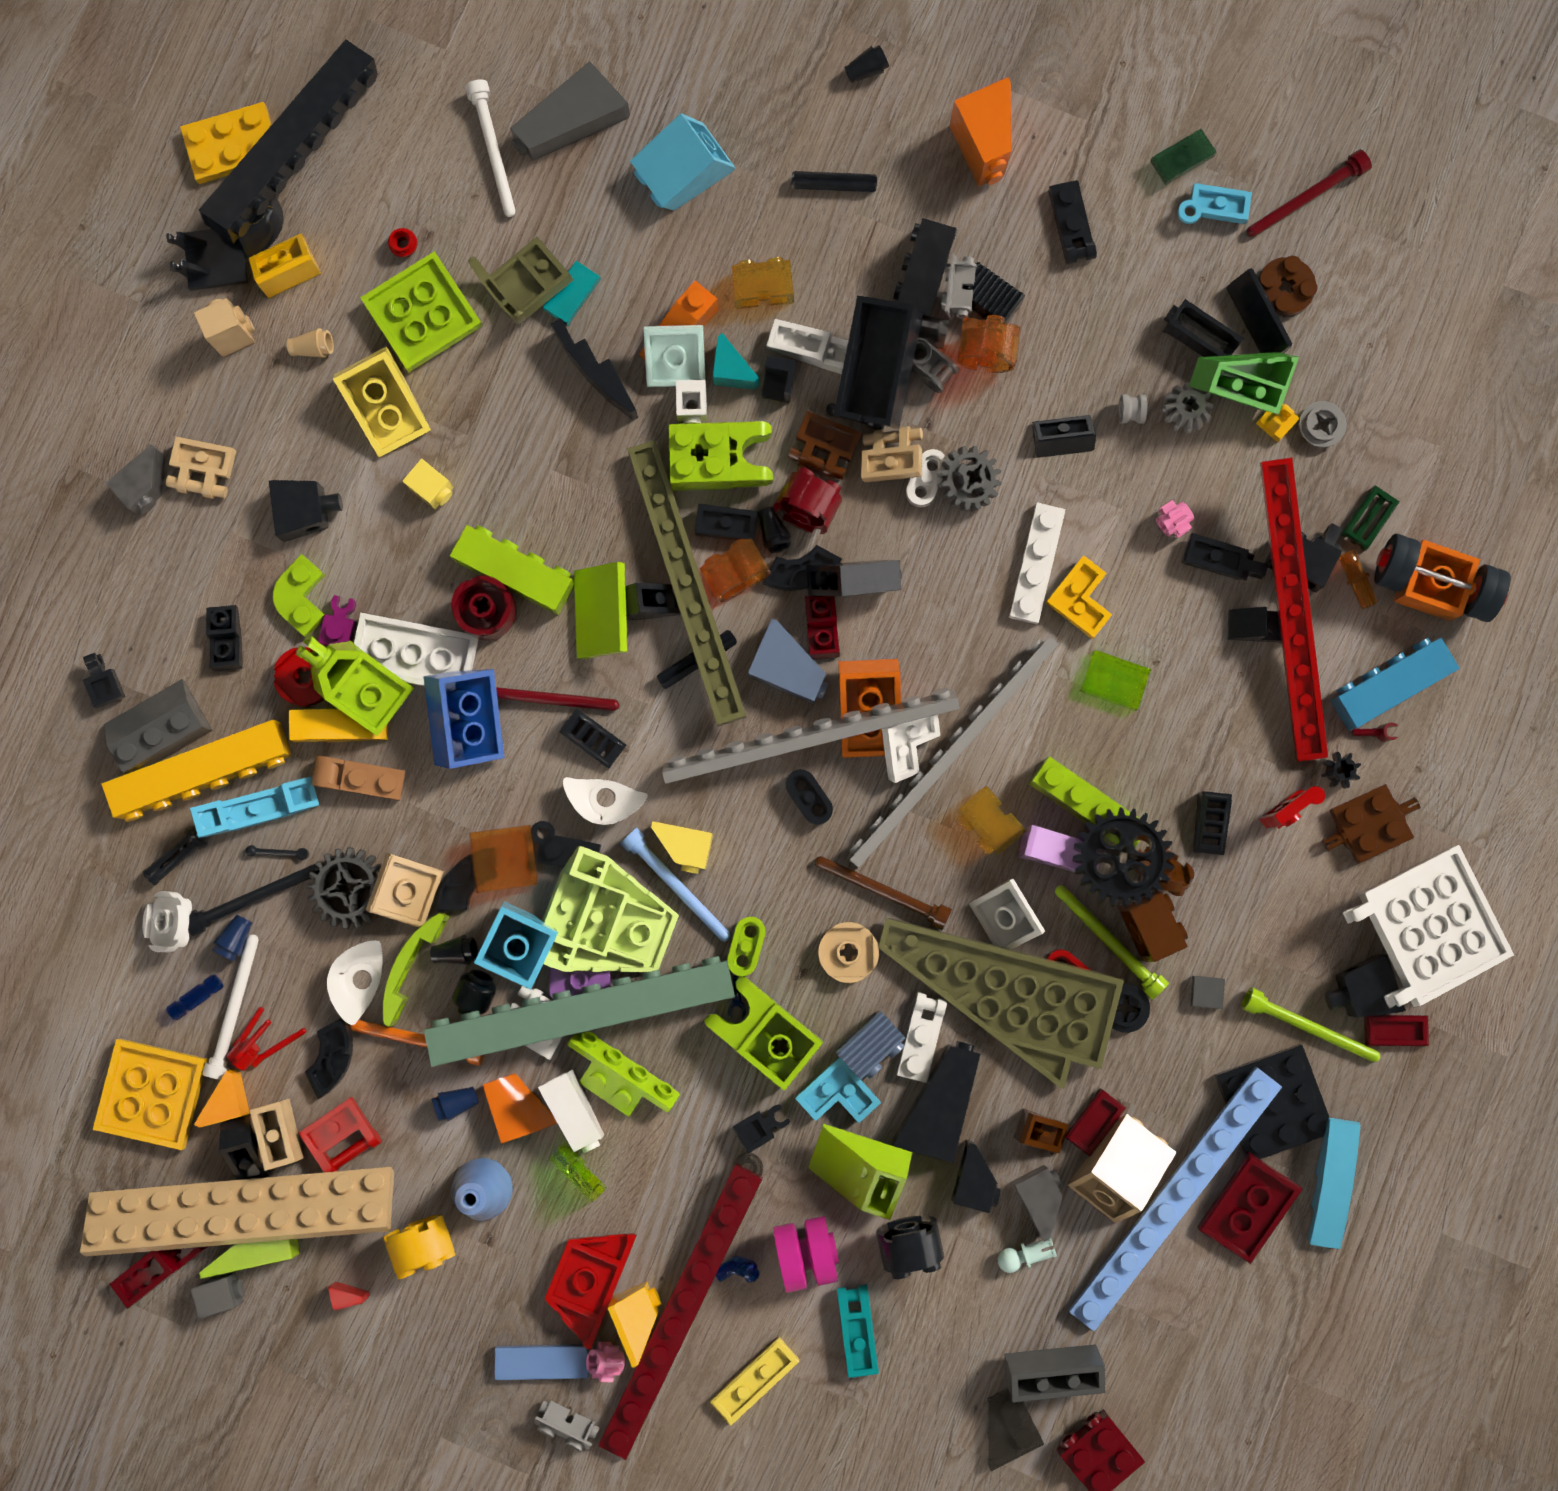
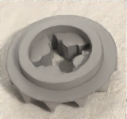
[1298,401,1347,449]

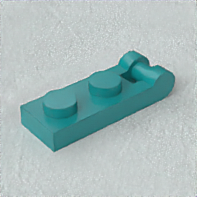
[837,1284,879,1378]

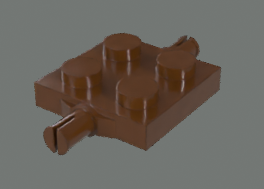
[1322,784,1421,864]

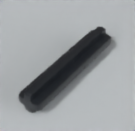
[791,171,877,192]
[657,630,737,689]

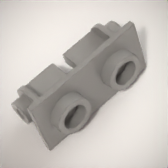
[941,253,977,321]
[533,1400,599,1452]

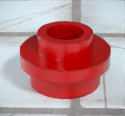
[388,228,418,258]

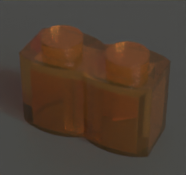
[700,538,772,603]

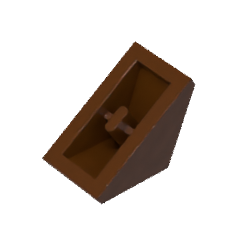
[1014,1108,1069,1153]

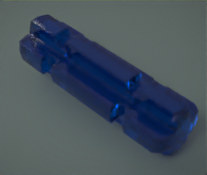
[166,975,224,1020]

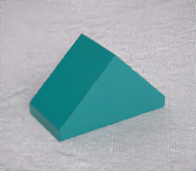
[713,333,759,390]

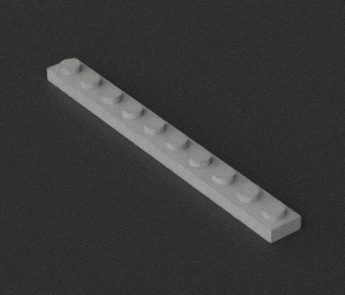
[849,636,1059,869]
[662,688,960,784]

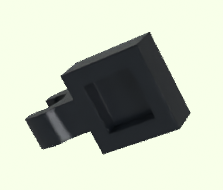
[83,653,125,708]

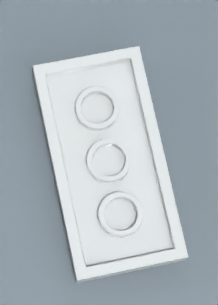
[354,612,478,686]

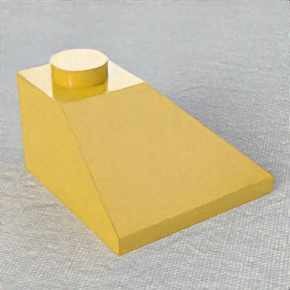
[608,1281,661,1368]

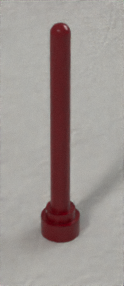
[1246,149,1372,237]
[496,687,620,711]

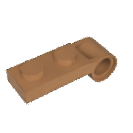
[311,756,405,801]

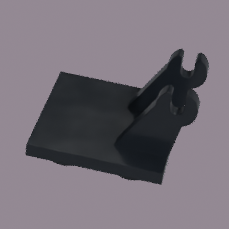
[166,229,248,291]

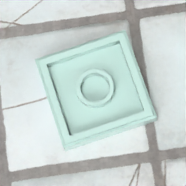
[643,325,706,387]

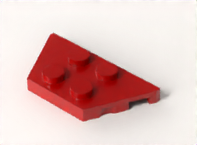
[545,1233,637,1350]

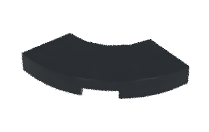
[762,545,842,591]
[437,847,497,912]
[305,1018,353,1099]

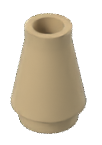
[287,328,334,358]

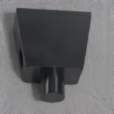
[269,480,343,542]
[1324,954,1406,1017]

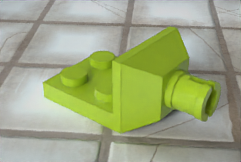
[296,635,414,736]

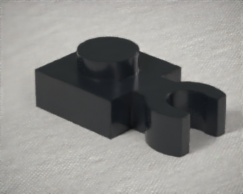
[732,1104,790,1154]

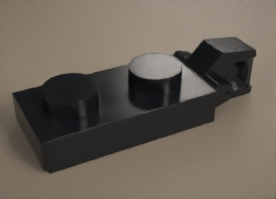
[1181,533,1268,581]

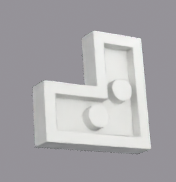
[882,715,940,783]

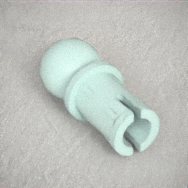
[997,1237,1057,1273]

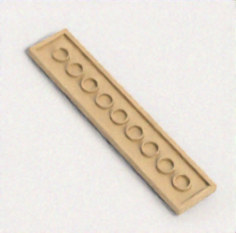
[80,1167,394,1257]

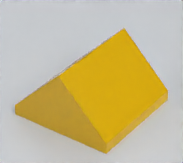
[249,233,321,298]

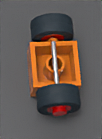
[1374,533,1511,622]

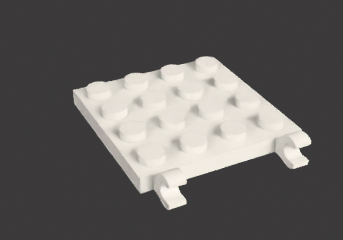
[1343,845,1514,1008]

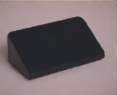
[1032,415,1096,457]

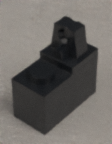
[1264,523,1343,593]

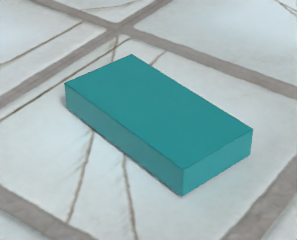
[543,260,601,326]

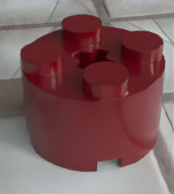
[773,467,842,534]
[451,575,516,641]

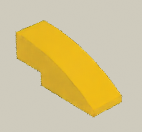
[289,709,388,742]

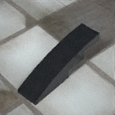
[551,319,638,420]

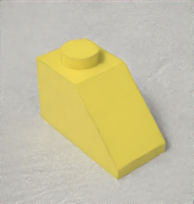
[651,821,713,874]

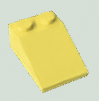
[333,346,431,457]

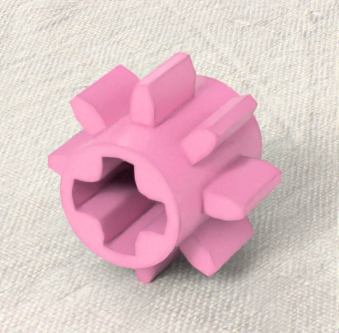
[1156,500,1194,538]
[586,1342,625,1382]

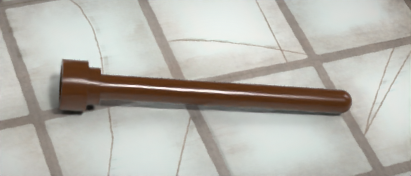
[814,856,952,931]

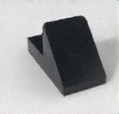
[1228,607,1282,643]

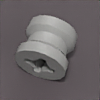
[1118,394,1147,424]

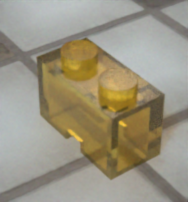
[732,257,794,309]
[957,786,1026,856]

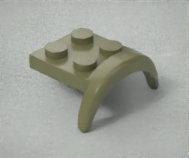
[468,237,574,324]

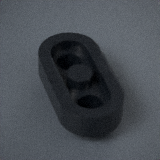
[786,769,833,825]

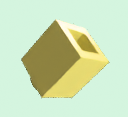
[403,458,454,509]

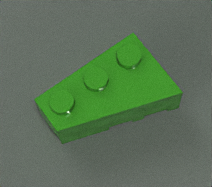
[1188,352,1299,415]

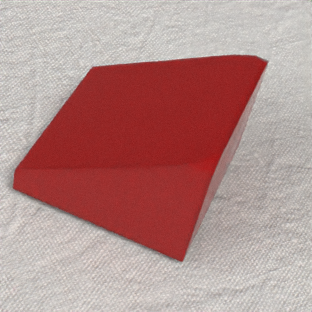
[328,1282,370,1311]

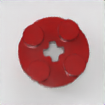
[273,647,325,708]

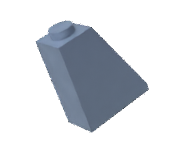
[748,619,829,705]

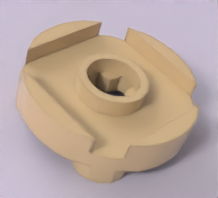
[818,922,879,983]

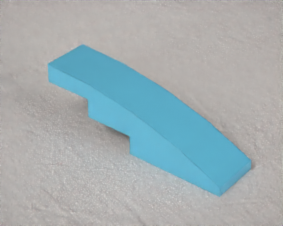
[1307,1118,1361,1249]

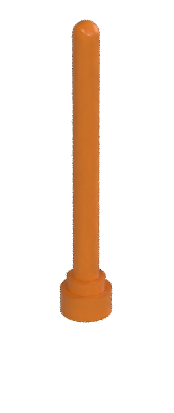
[350,1020,485,1066]

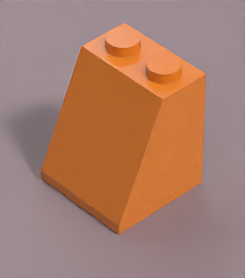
[949,77,1012,187]

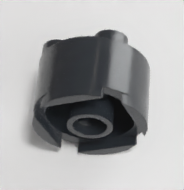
[876,1216,944,1279]

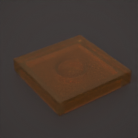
[469,825,538,893]

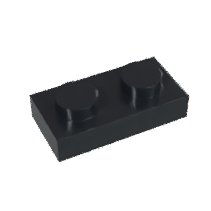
[695,504,758,542]

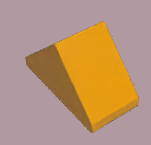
[194,1069,250,1128]

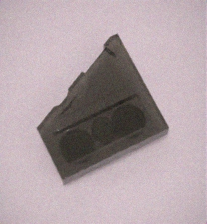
[987,1388,1044,1471]

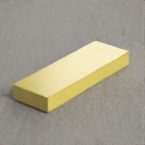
[710,1336,800,1426]

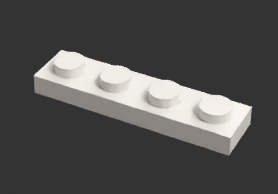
[1008,503,1066,625]

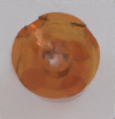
[958,315,1021,373]

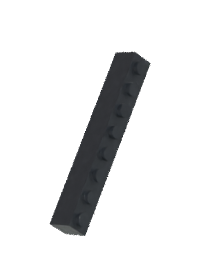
[199,39,378,244]

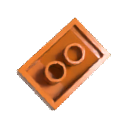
[838,659,901,758]

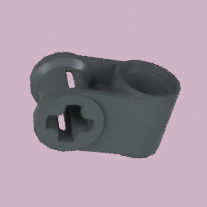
[911,338,960,393]

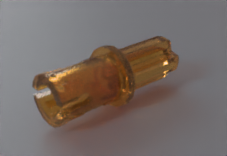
[1338,549,1377,609]

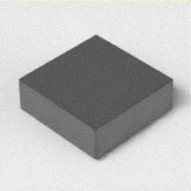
[1190,975,1225,1009]

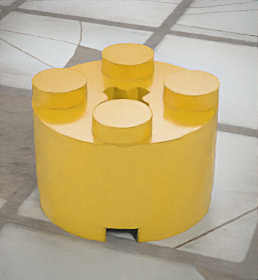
[383,1214,455,1280]

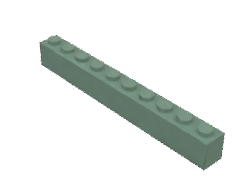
[424,956,735,1067]

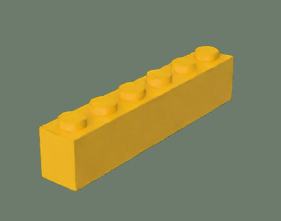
[102,720,293,822]

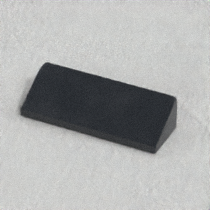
[1227,268,1293,354]

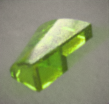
[548,1142,607,1203]

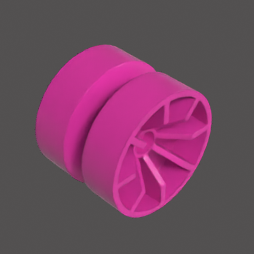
[773,1216,839,1293]

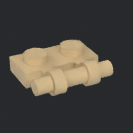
[861,426,923,483]
[166,436,236,499]

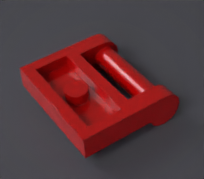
[1259,786,1326,829]
[299,1097,382,1173]

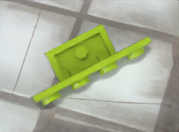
[567,1031,680,1117]

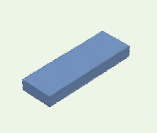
[495,1344,589,1380]

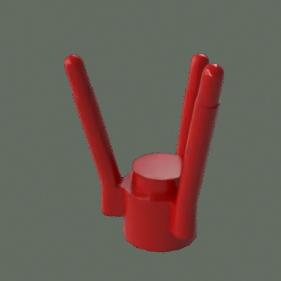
[227,1007,306,1071]

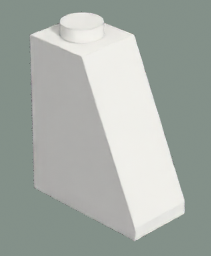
[538,1069,604,1153]

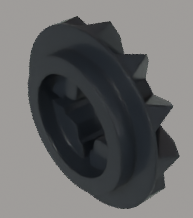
[1112,984,1150,1033]

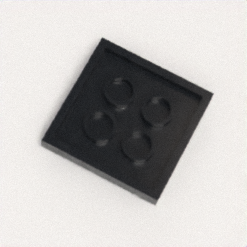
[1214,1044,1330,1159]

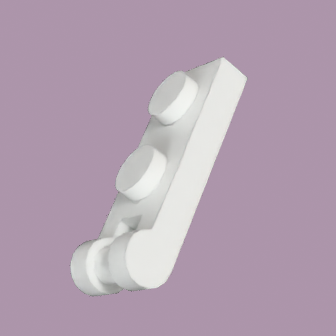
[897,992,947,1083]

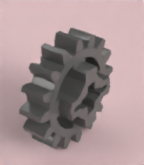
[937,446,1002,511]

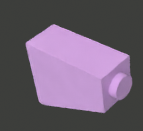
[1017,825,1101,875]

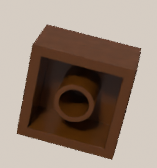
[1117,891,1188,962]

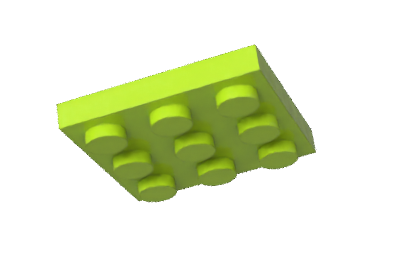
[360,251,483,372]

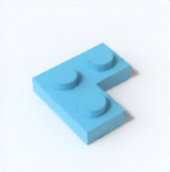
[795,1057,881,1123]

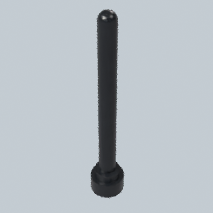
[188,864,320,936]

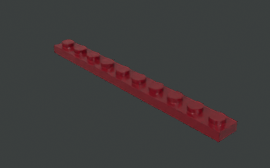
[598,1163,763,1460]

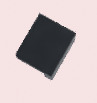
[762,355,796,403]

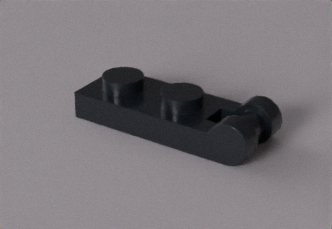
[1048,180,1097,265]

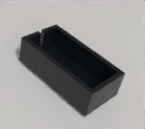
[834,295,924,429]

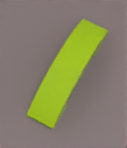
[383,913,450,1027]

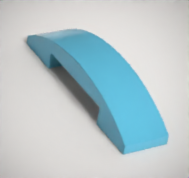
[190,776,319,838]

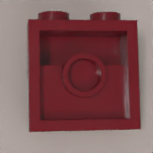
[1056,1409,1145,1491]

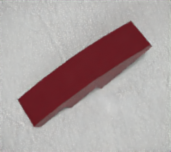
[109,1246,209,1309]

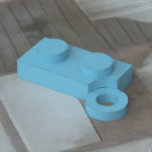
[1177,183,1252,224]

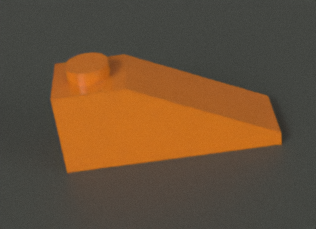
[639,280,719,361]

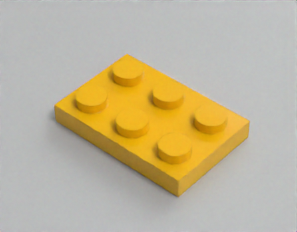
[180,102,272,184]

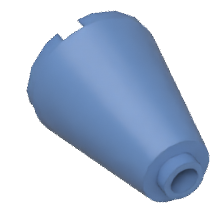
[451,1158,513,1221]

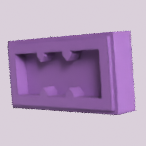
[549,967,611,997]

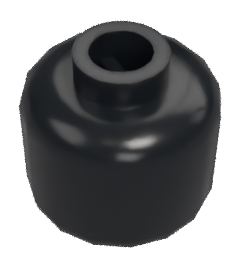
[452,970,497,1015]

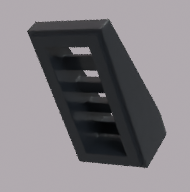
[559,708,627,769]
[1193,791,1232,855]

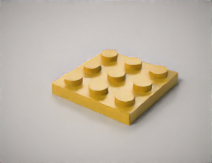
[93,1038,208,1150]

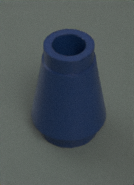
[212,914,252,962]
[431,1086,479,1122]

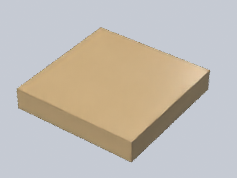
[366,853,444,928]

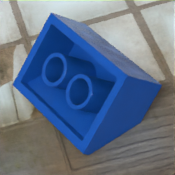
[423,669,505,769]

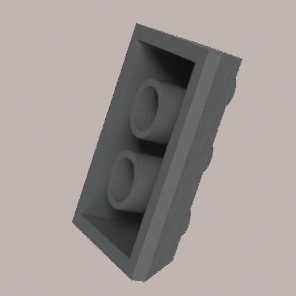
[104,679,213,774]

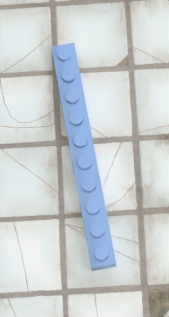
[1069,1067,1282,1332]

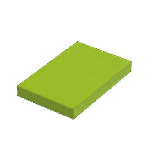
[574,562,628,659]

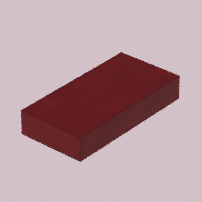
[1364,1015,1429,1046]
[1065,1088,1126,1157]

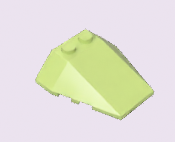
[542,846,679,972]

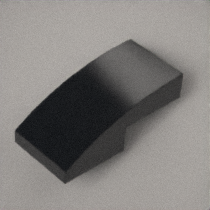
[206,605,243,671]

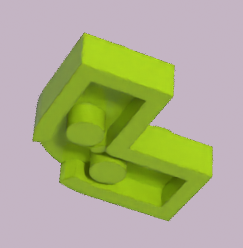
[273,554,326,638]

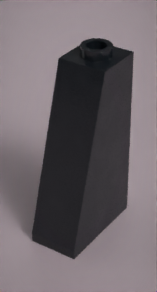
[892,1041,981,1163]

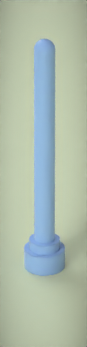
[620,828,731,942]

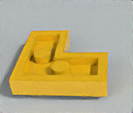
[1046,555,1112,640]

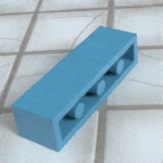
[1330,638,1460,731]

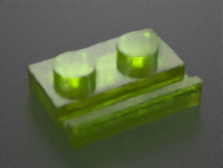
[1079,650,1152,711]

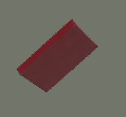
[1197,1152,1303,1264]

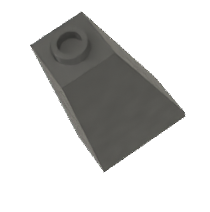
[510,61,630,161]

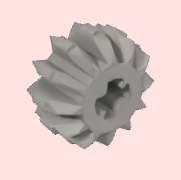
[1162,382,1214,434]

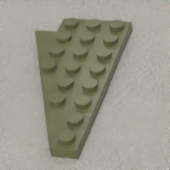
[878,917,1124,1089]

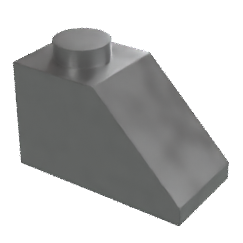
[106,444,165,516]
[1012,1165,1063,1242]

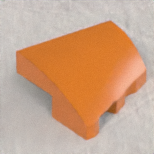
[483,1073,558,1144]

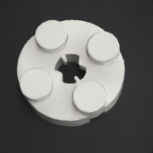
[142,891,192,953]

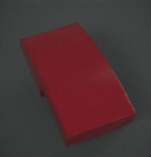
[805,595,840,660]

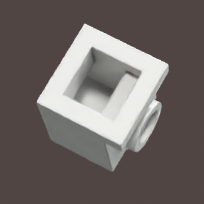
[676,380,707,424]

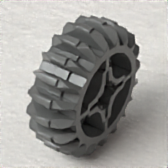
[306,847,382,929]

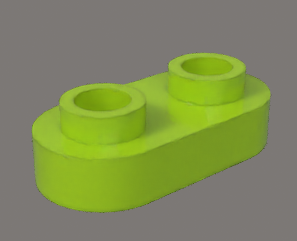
[727,916,766,976]

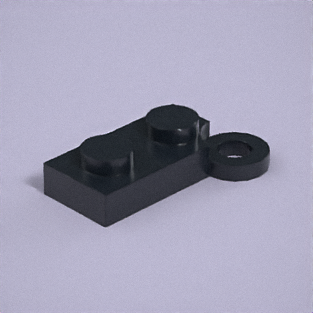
[531,821,602,868]

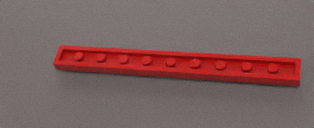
[1260,457,1329,761]

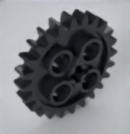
[1072,807,1175,908]

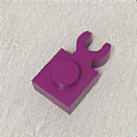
[318,595,356,646]

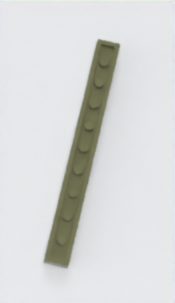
[627,440,746,727]

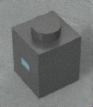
[191,1272,245,1319]

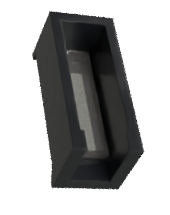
[1163,299,1244,357]

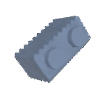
[835,1010,905,1080]

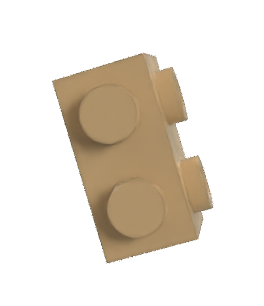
[194,298,255,357]
[250,1099,304,1171]

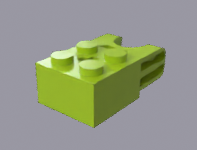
[669,421,774,491]
[704,976,824,1091]

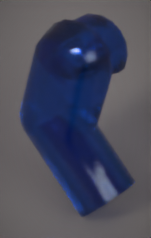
[716,1256,760,1283]

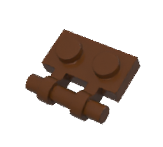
[788,410,862,480]

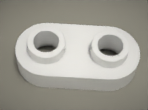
[906,449,947,508]

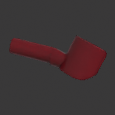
[1352,722,1398,742]

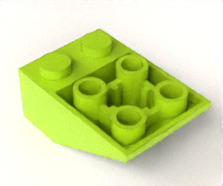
[808,1124,912,1220]

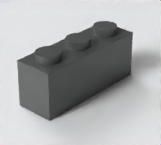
[1004,1344,1105,1402]

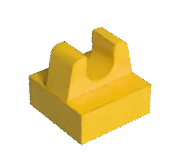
[1256,404,1300,443]

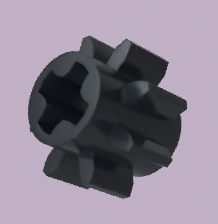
[1321,752,1361,789]

